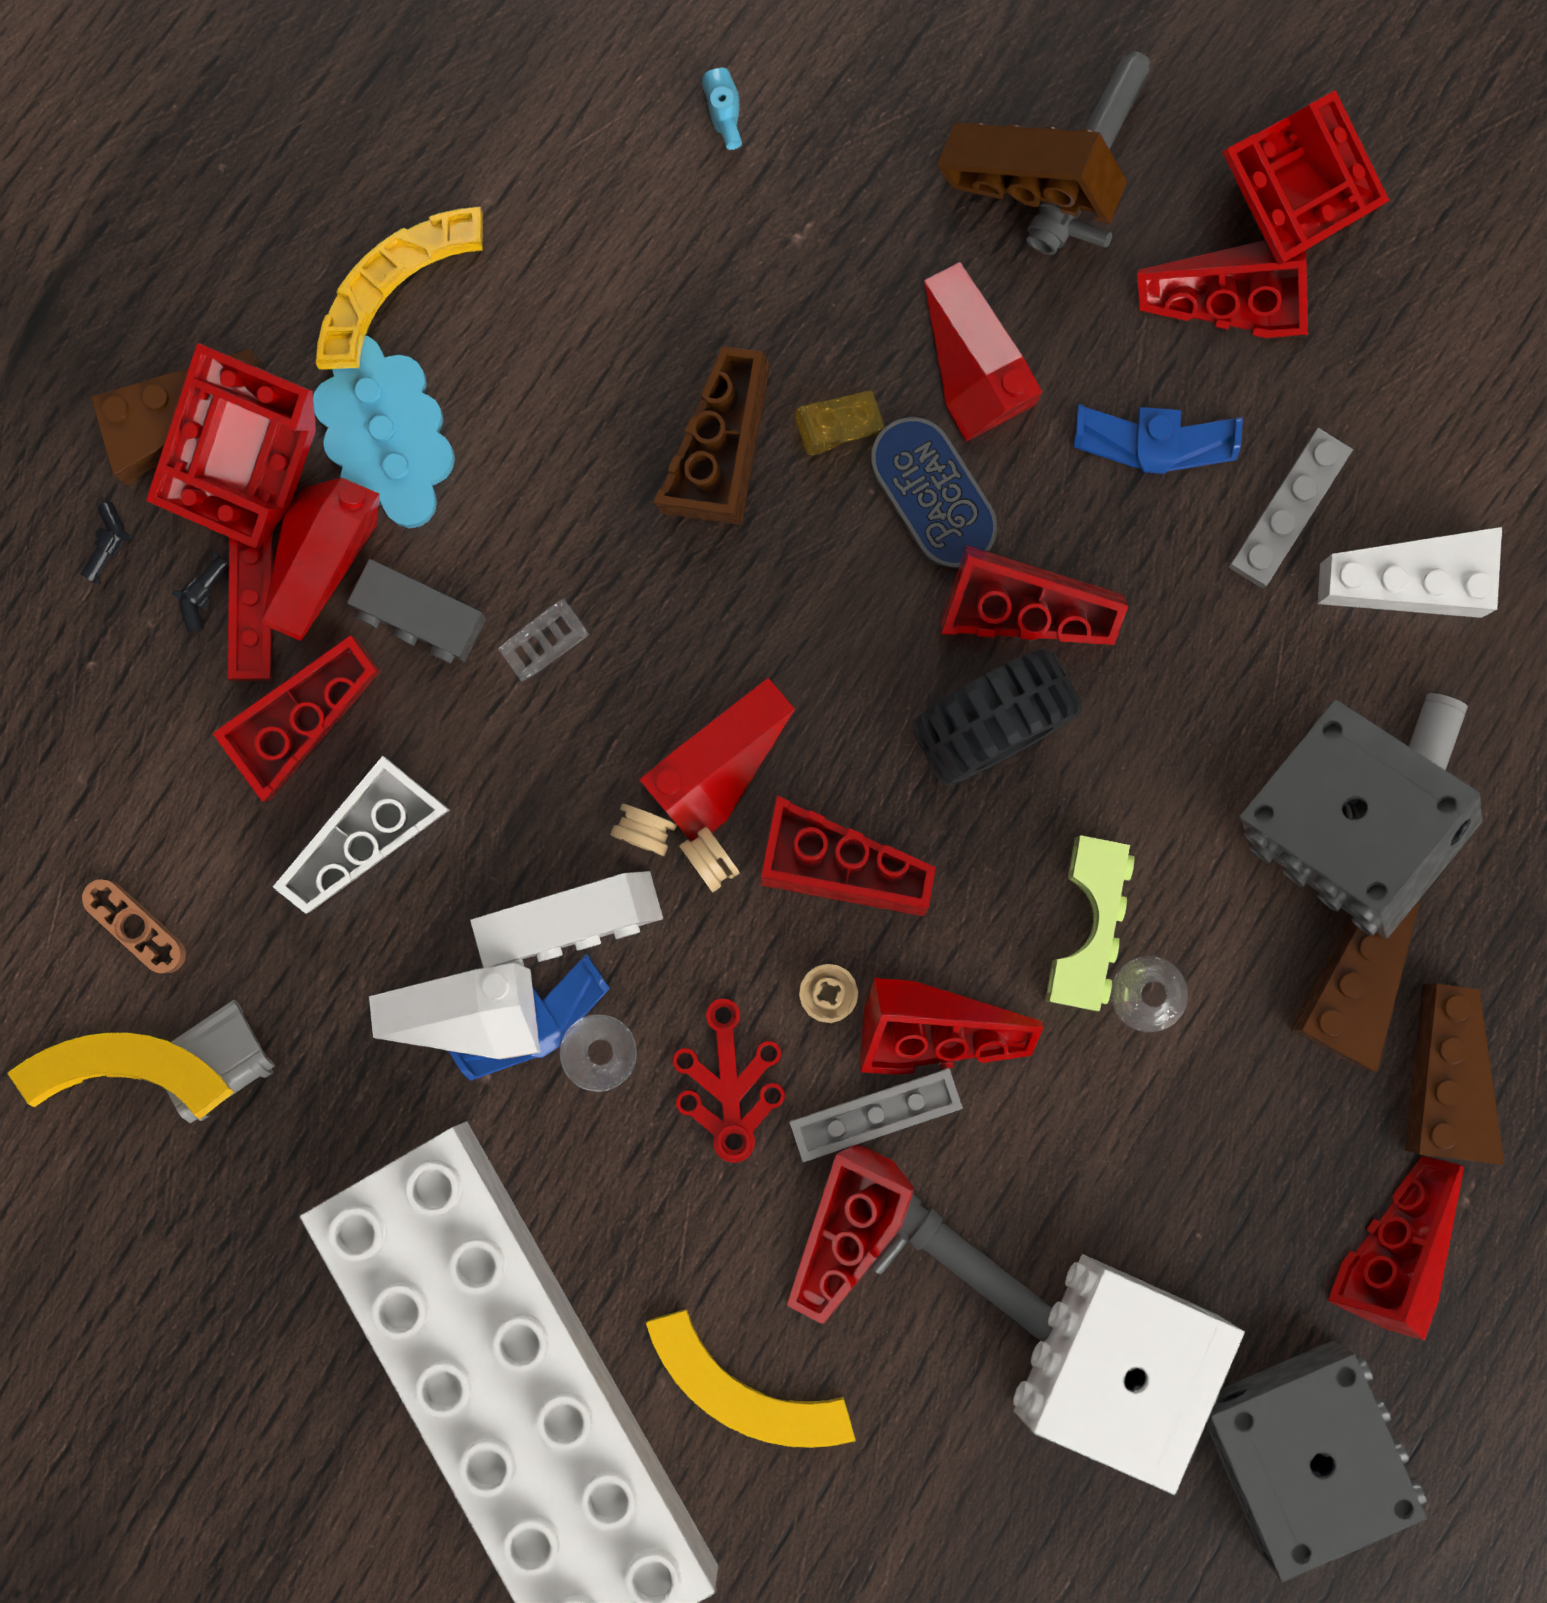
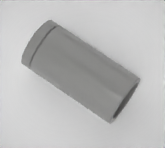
[1409,693,1468,770]

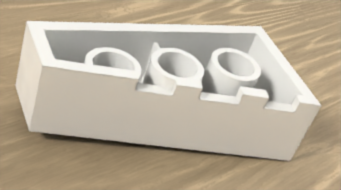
[1317,527,1502,618]
[273,756,450,914]

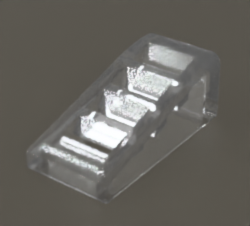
[498,598,589,683]

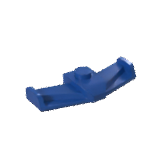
[1074,404,1243,474]
[448,953,610,1081]

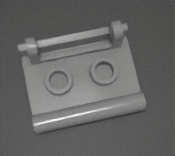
[166,999,275,1123]

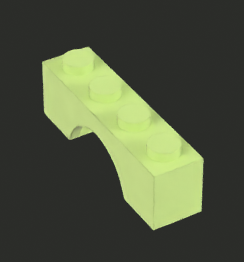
[1045,835,1135,1011]

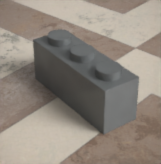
[347,559,486,664]

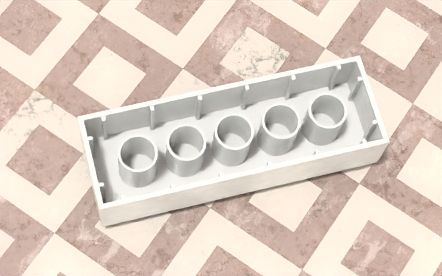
[300,1121,718,1603]

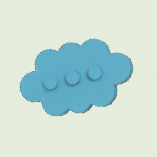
[313,336,455,528]

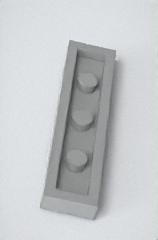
[1229,428,1353,589]
[789,1068,963,1162]

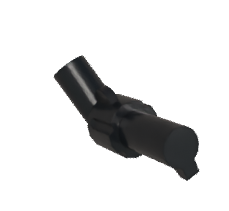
[80,502,133,585]
[171,552,229,633]

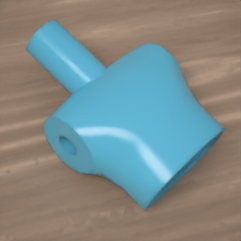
[702,68,742,150]

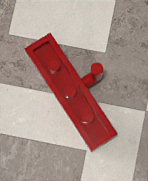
[228,531,273,681]

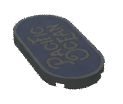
[871,417,997,569]

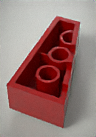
[940,545,1129,645]
[212,635,381,802]

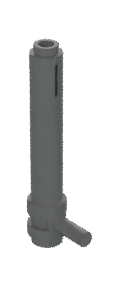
[1026,51,1150,255]
[870,1193,1053,1342]

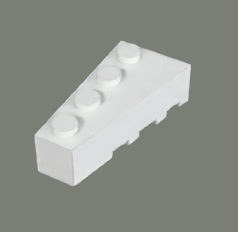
[470,871,663,968]

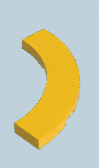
[316,207,483,370]
[8,1033,234,1119]
[646,1309,856,1448]

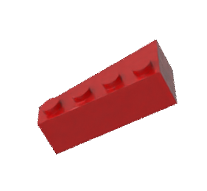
[761,795,936,917]

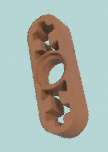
[82,879,186,973]

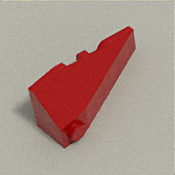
[924,262,1042,442]
[860,978,1044,1075]

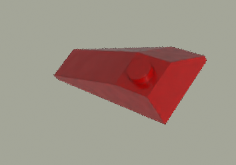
[1137,240,1308,338]
[262,477,380,641]
[640,678,795,842]
[786,1144,914,1324]
[1328,1156,1464,1341]

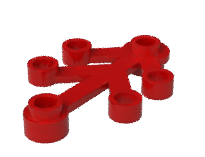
[673,999,785,1163]

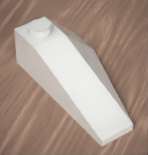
[369,963,540,1059]

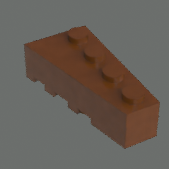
[937,122,1127,224]
[653,346,770,525]
[91,349,264,486]
[1290,902,1420,1073]
[1405,984,1504,1165]

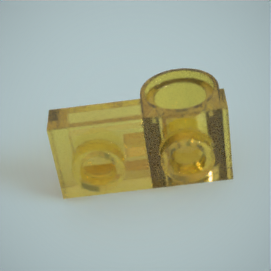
[793,390,885,455]

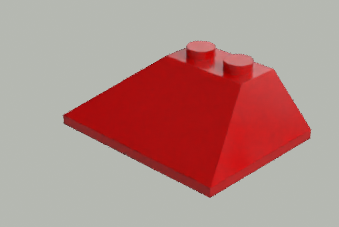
[1222,90,1390,265]
[146,343,316,549]

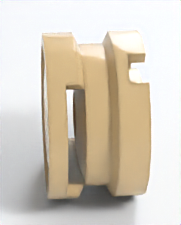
[610,804,676,856]
[679,826,740,892]
[799,964,858,1023]

